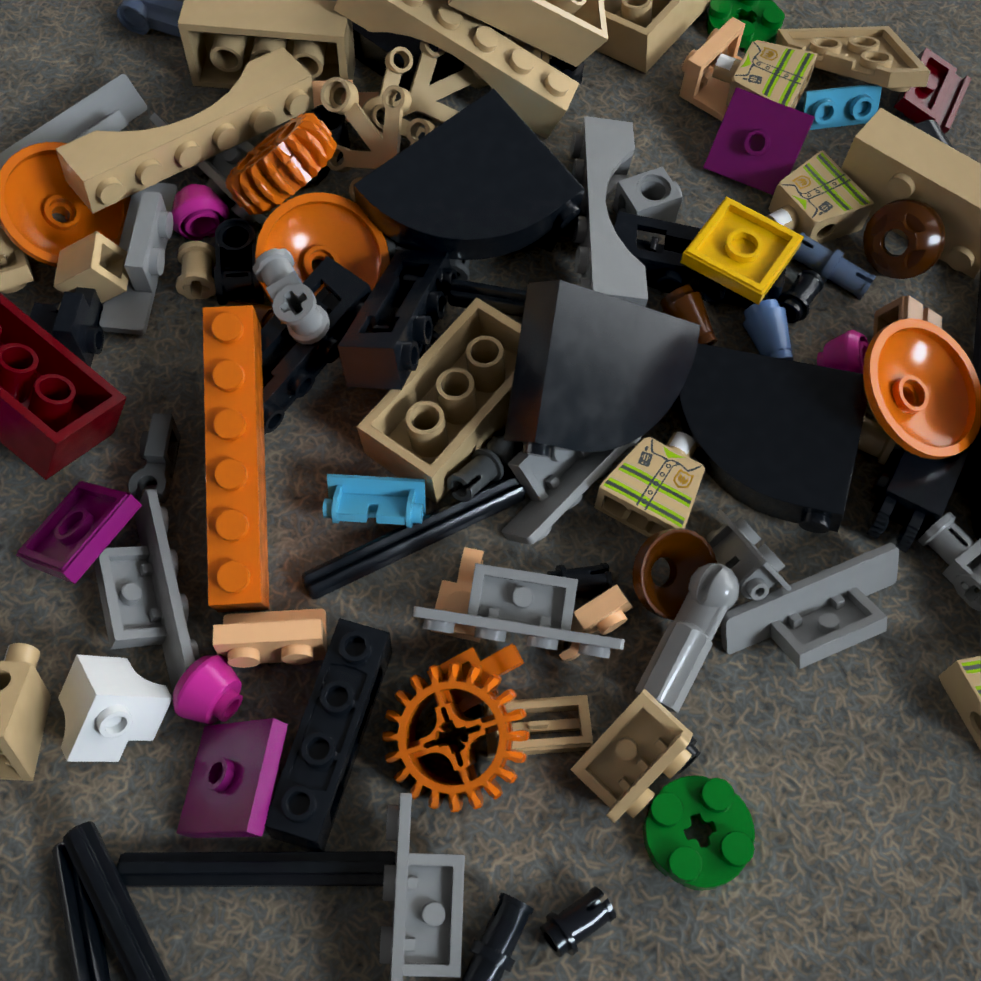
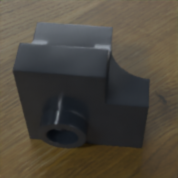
[30,287,104,368]

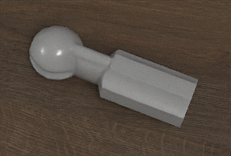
[635,563,740,714]

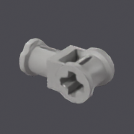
[252,248,330,344]
[918,512,981,611]

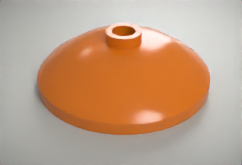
[0,142,131,267]
[255,192,390,304]
[863,318,981,459]

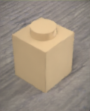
[53,231,129,304]

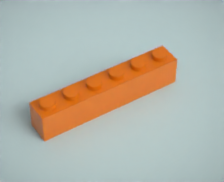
[202,305,269,612]

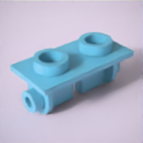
[795,84,882,130]
[323,474,426,528]

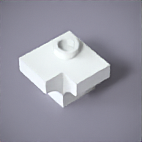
[58,654,173,762]

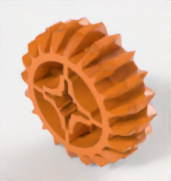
[225,113,337,215]
[382,662,530,812]

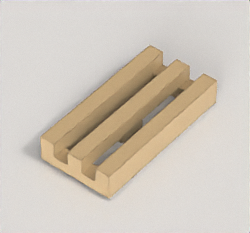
[483,695,593,758]

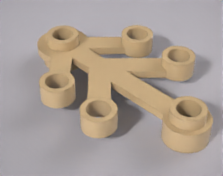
[362,40,489,139]
[321,77,435,201]

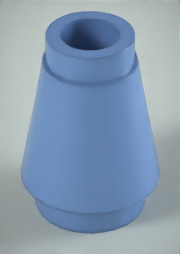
[743,299,794,361]

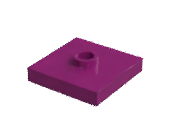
[703,87,815,195]
[16,481,142,584]
[176,718,288,838]

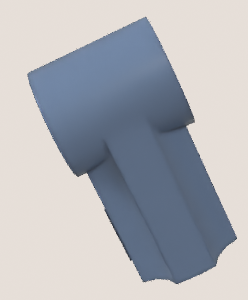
[116,0,183,37]

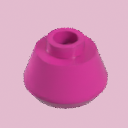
[171,184,230,241]
[817,330,869,374]
[172,655,243,725]

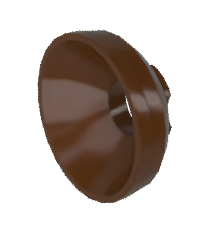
[863,199,946,279]
[633,528,717,621]

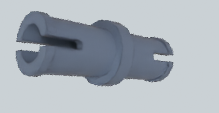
[792,232,876,300]

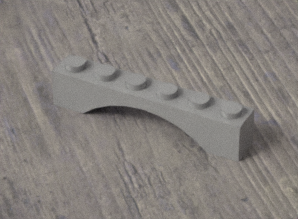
[570,116,648,307]

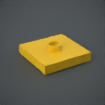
[680,196,804,305]

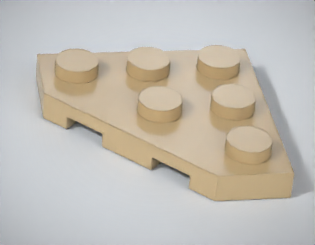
[776,26,930,92]

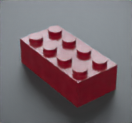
[0,293,127,480]

